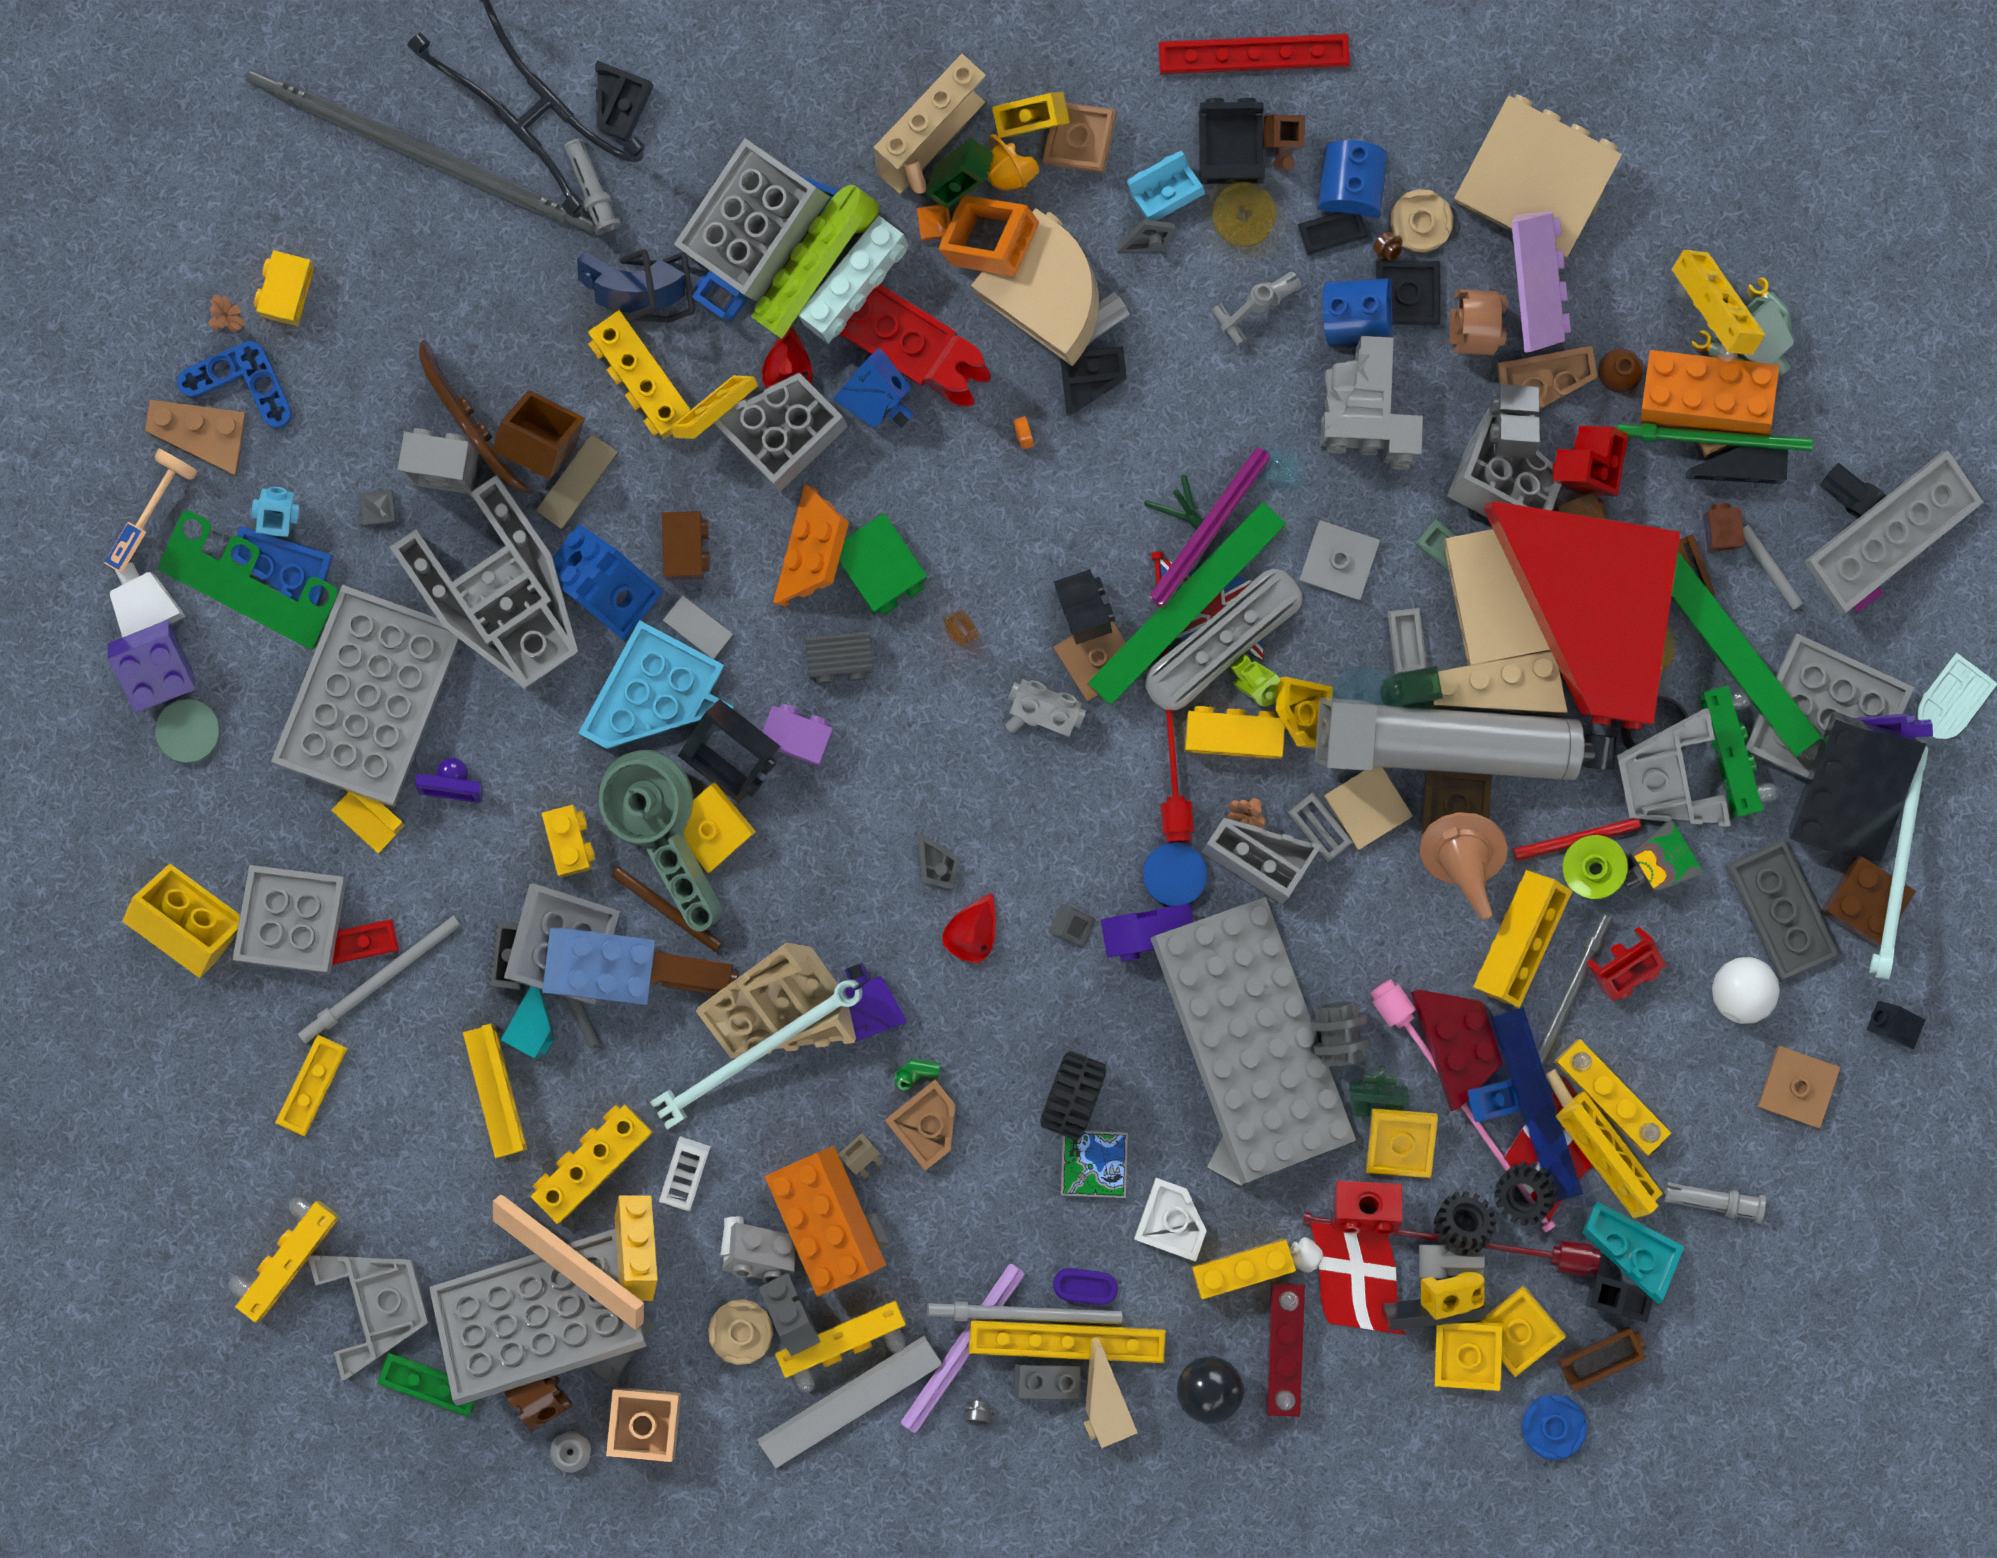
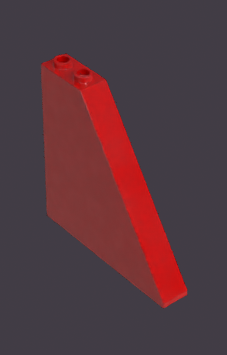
[1484,501,1680,730]

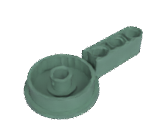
[599,750,723,931]

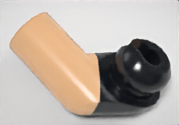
[904,159,931,198]

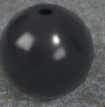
[1176,1356,1244,1424]

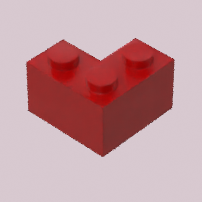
[1552,426,1628,497]

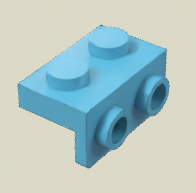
[1127,151,1205,221]

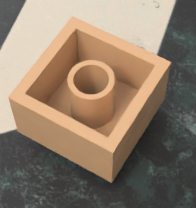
[606,1387,681,1462]

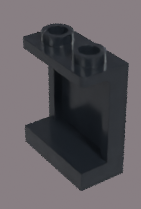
[1199,97,1265,184]

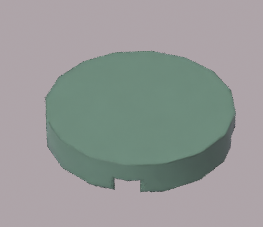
[155,699,221,764]

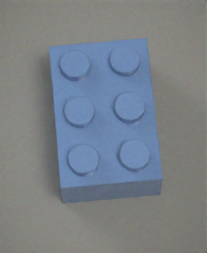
[542,928,655,1005]

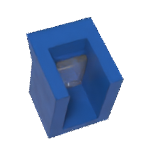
[692,271,749,322]

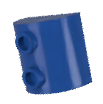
[1317,140,1388,218]
[1323,278,1393,346]

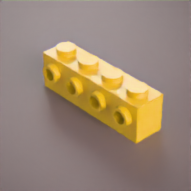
[588,310,690,440]
[1473,870,1572,1008]
[530,1104,654,1224]

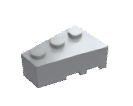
[1202,818,1323,905]

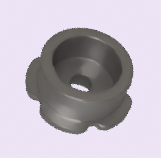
[964,1401,996,1425]

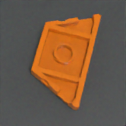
[773,485,849,607]

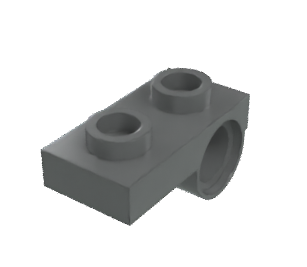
[1013,1363,1081,1400]

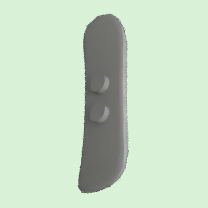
[1145,569,1303,710]

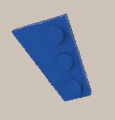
[231,526,334,606]

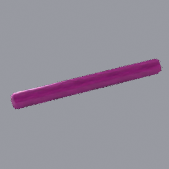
[1149,448,1271,607]

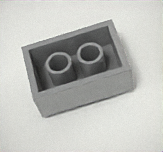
[398,428,480,494]

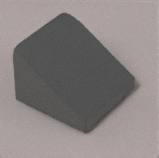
[1048,903,1096,948]

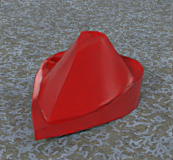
[761,326,813,389]
[942,893,996,963]

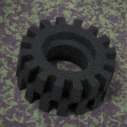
[1494,1161,1558,1226]
[1433,1191,1497,1256]

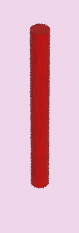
[1513,818,1641,861]

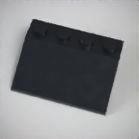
[1788,711,1927,862]

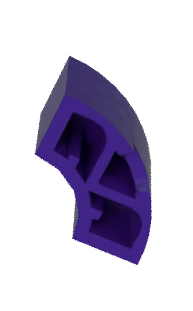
[1100,904,1194,962]

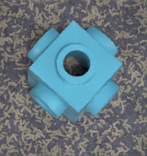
[251,487,299,537]

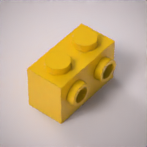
[542,805,596,878]

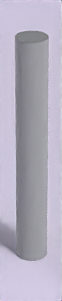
[1743,524,1804,610]

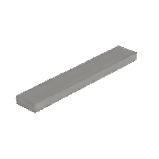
[758,1335,943,1468]

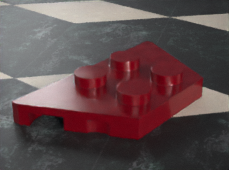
[1411,990,1503,1111]

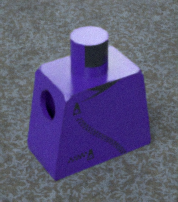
[845,963,907,1044]

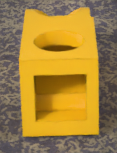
[1421,1272,1485,1320]

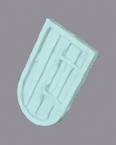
[1917,653,1997,739]

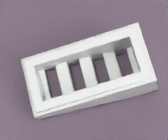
[659,1136,711,1212]

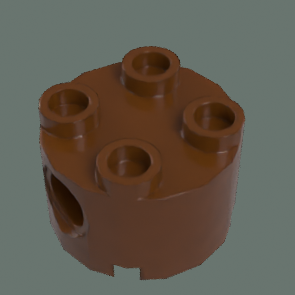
[503,1375,573,1432]

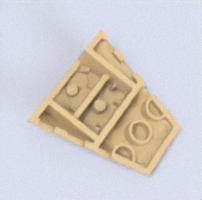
[696,942,856,1059]

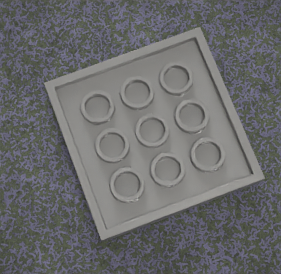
[1745,633,1915,780]

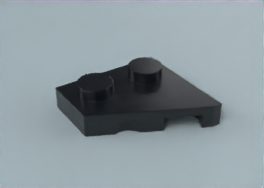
[595,60,654,142]
[1060,346,1127,416]

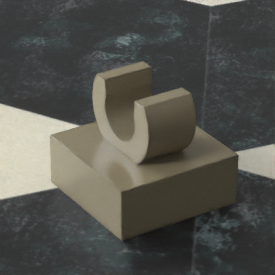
[838,1133,882,1178]

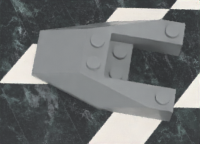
[389,475,579,689]

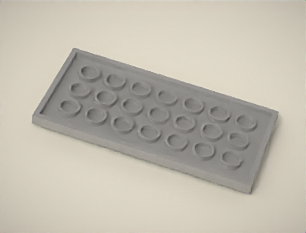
[1150,897,1356,1184]

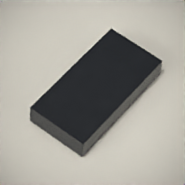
[1298,212,1368,255]

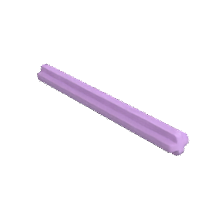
[901,1264,1025,1433]

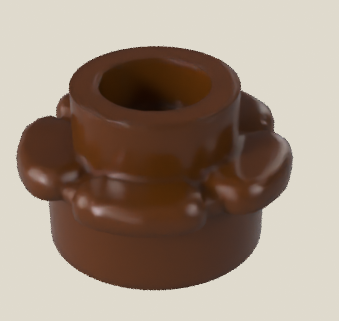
[1373,232,1403,261]

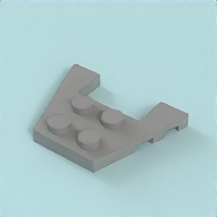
[1617,708,1731,827]
[308,1255,430,1381]

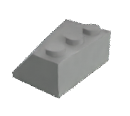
[713,373,848,492]
[1447,407,1561,517]

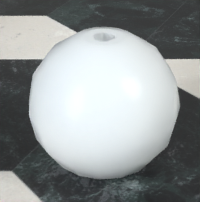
[1712,957,1780,1024]

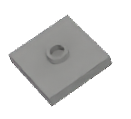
[1299,520,1380,601]

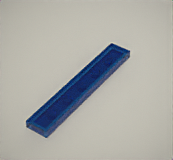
[1491,1007,1583,1203]

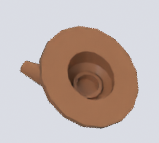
[1419,812,1508,920]

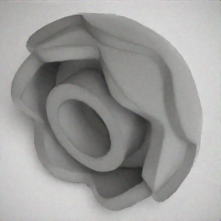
[550,1431,591,1473]

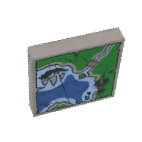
[1060,1131,1128,1198]

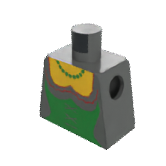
[1623,820,1704,893]

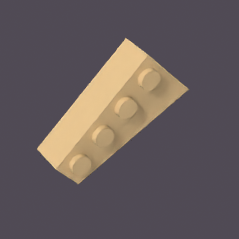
[1424,650,1568,716]

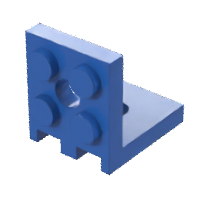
[552,524,664,641]

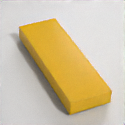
[670,375,758,439]
[275,1035,348,1137]

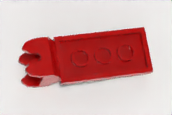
[839,284,991,407]

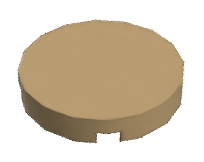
[1390,189,1453,253]
[708,1299,774,1365]

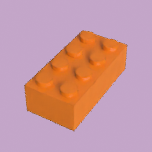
[1640,350,1779,435]
[764,1145,886,1296]

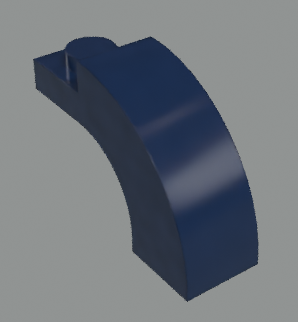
[577,251,685,313]

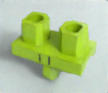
[1230,655,1281,707]

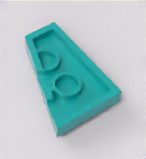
[1582,1202,1684,1305]

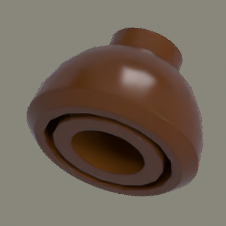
[1598,348,1643,393]

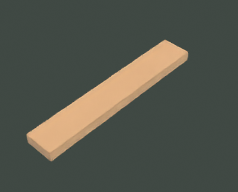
[493,1195,644,1330]

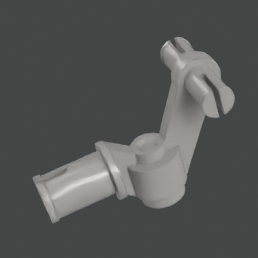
[1211,271,1301,347]

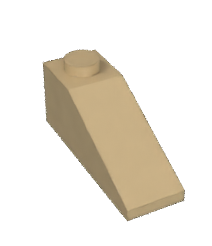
[1084,1336,1138,1448]

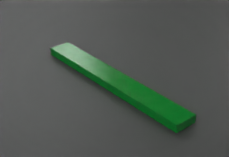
[1087,502,1286,706]
[1671,552,1822,758]

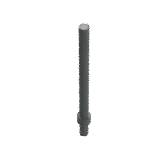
[1519,914,1613,1094]

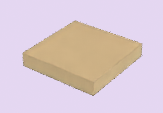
[1324,767,1413,850]

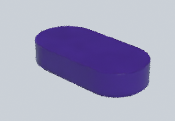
[1053,1268,1118,1305]

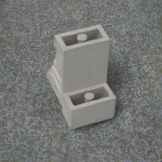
[1320,336,1423,469]

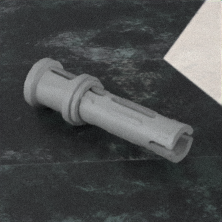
[564,138,622,235]
[1664,1182,1766,1224]

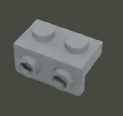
[722,1222,795,1283]

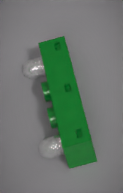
[1698,686,1778,819]

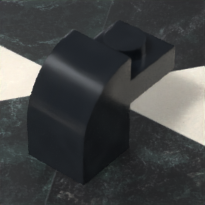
[1585,1274,1653,1323]

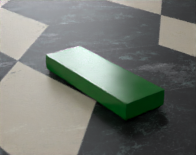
[377,1352,476,1417]

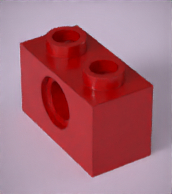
[1333,1181,1402,1235]

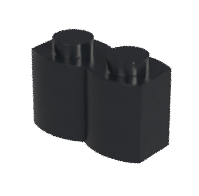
[1054,569,1116,645]

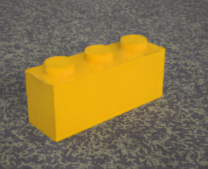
[1184,706,1285,759]
[614,1196,658,1301]
[1191,1239,1296,1299]

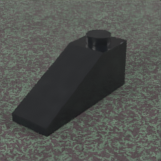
[1686,446,1788,484]

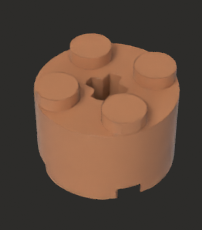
[1450,289,1507,355]

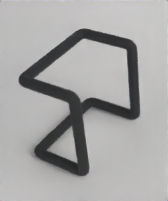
[620,249,695,323]

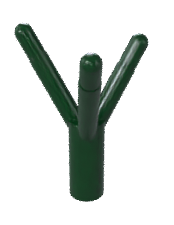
[1144,475,1203,531]

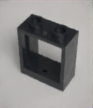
[678,699,781,803]

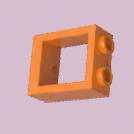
[938,195,1039,277]

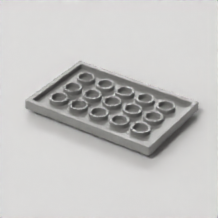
[271,585,460,807]
[429,1229,646,1406]

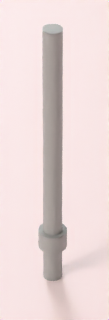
[298,915,461,1044]
[927,1301,1123,1324]

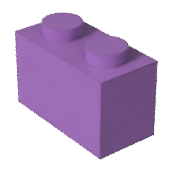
[762,703,834,767]

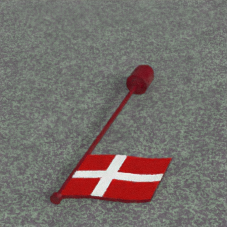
[1303,1212,1600,1335]

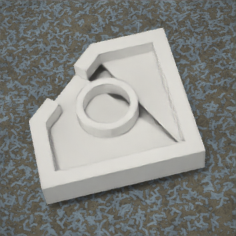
[1134,1178,1207,1262]

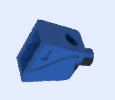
[833,348,914,428]

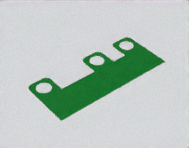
[157,510,338,651]

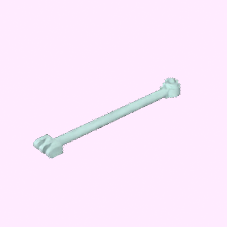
[1869,746,1928,980]
[650,980,863,1130]

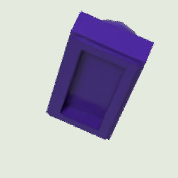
[415,758,484,803]

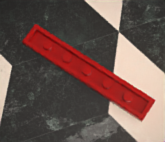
[1158,34,1350,75]

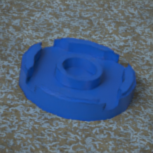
[1143,843,1207,907]
[1521,1394,1587,1460]

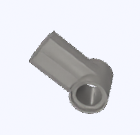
[1088,292,1130,345]
[1419,1244,1484,1278]

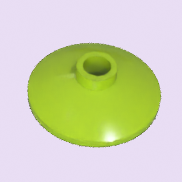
[1563,835,1628,899]

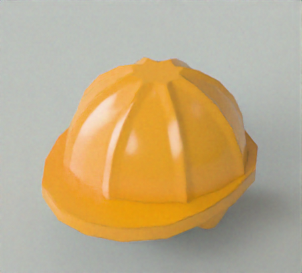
[986,134,1039,191]

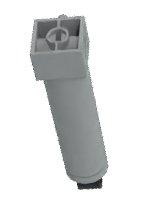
[1314,698,1617,781]

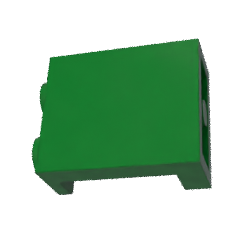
[839,513,927,616]

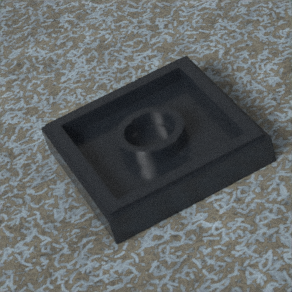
[1376,261,1440,325]

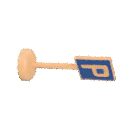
[104,448,198,573]

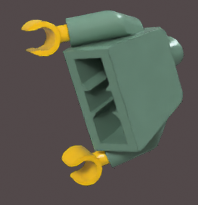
[1692,278,1794,377]

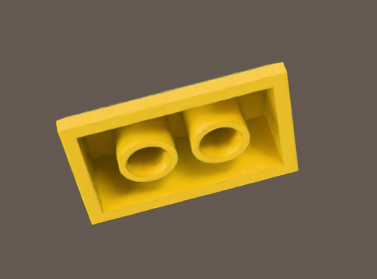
[122,863,240,978]

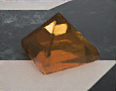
[943,610,980,646]

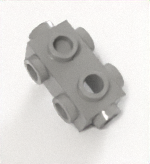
[1005,679,1086,737]

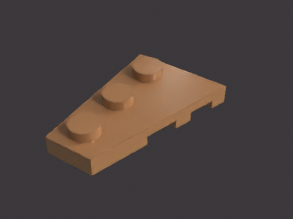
[1496,346,1598,409]
[145,400,246,476]

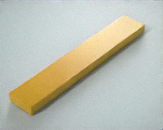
[968,1320,1166,1363]

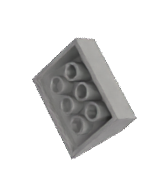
[674,138,830,302]

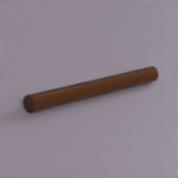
[611,866,723,952]

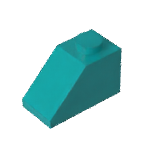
[501,986,555,1059]

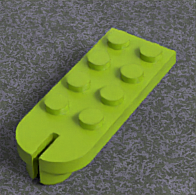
[751,185,880,339]

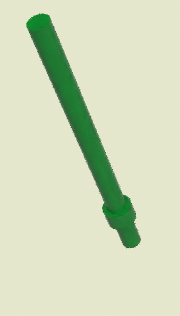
[1617,422,1813,451]

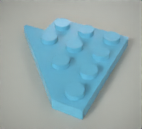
[578,620,734,750]

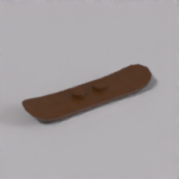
[419,340,534,494]

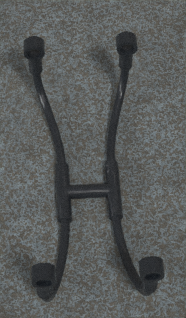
[407,0,646,218]

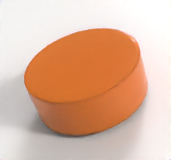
[1013,416,1034,450]

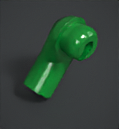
[894,1059,940,1091]

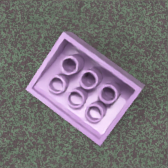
[1511,210,1571,352]

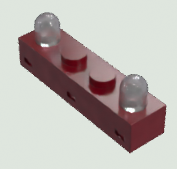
[1266,1283,1305,1417]

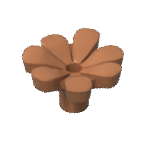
[208,294,245,332]
[1227,798,1266,829]

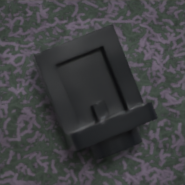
[1867,1001,1926,1049]

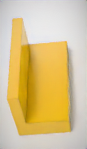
[331,792,405,854]

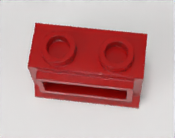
[1586,927,1666,1001]

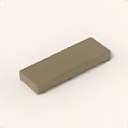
[536,434,619,530]

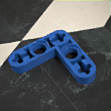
[177,341,292,429]

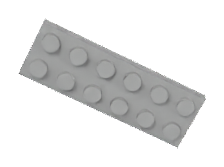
[1804,450,1984,614]

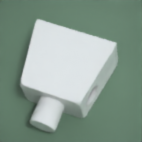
[110,562,185,637]

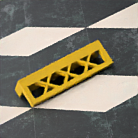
[463,1023,528,1158]
[1556,1091,1663,1219]

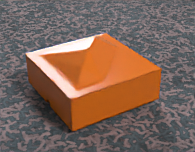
[917,205,951,241]

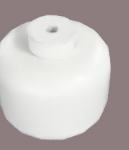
[1290,1237,1323,1273]

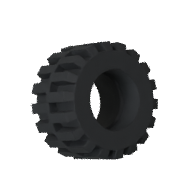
[1040,1050,1107,1141]

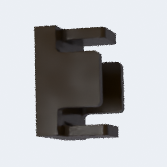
[1420,770,1492,835]

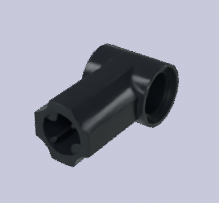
[1820,463,1886,517]

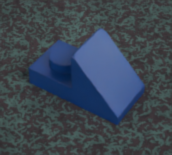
[1467,1079,1523,1122]

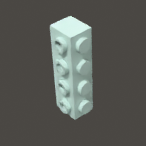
[798,216,909,344]

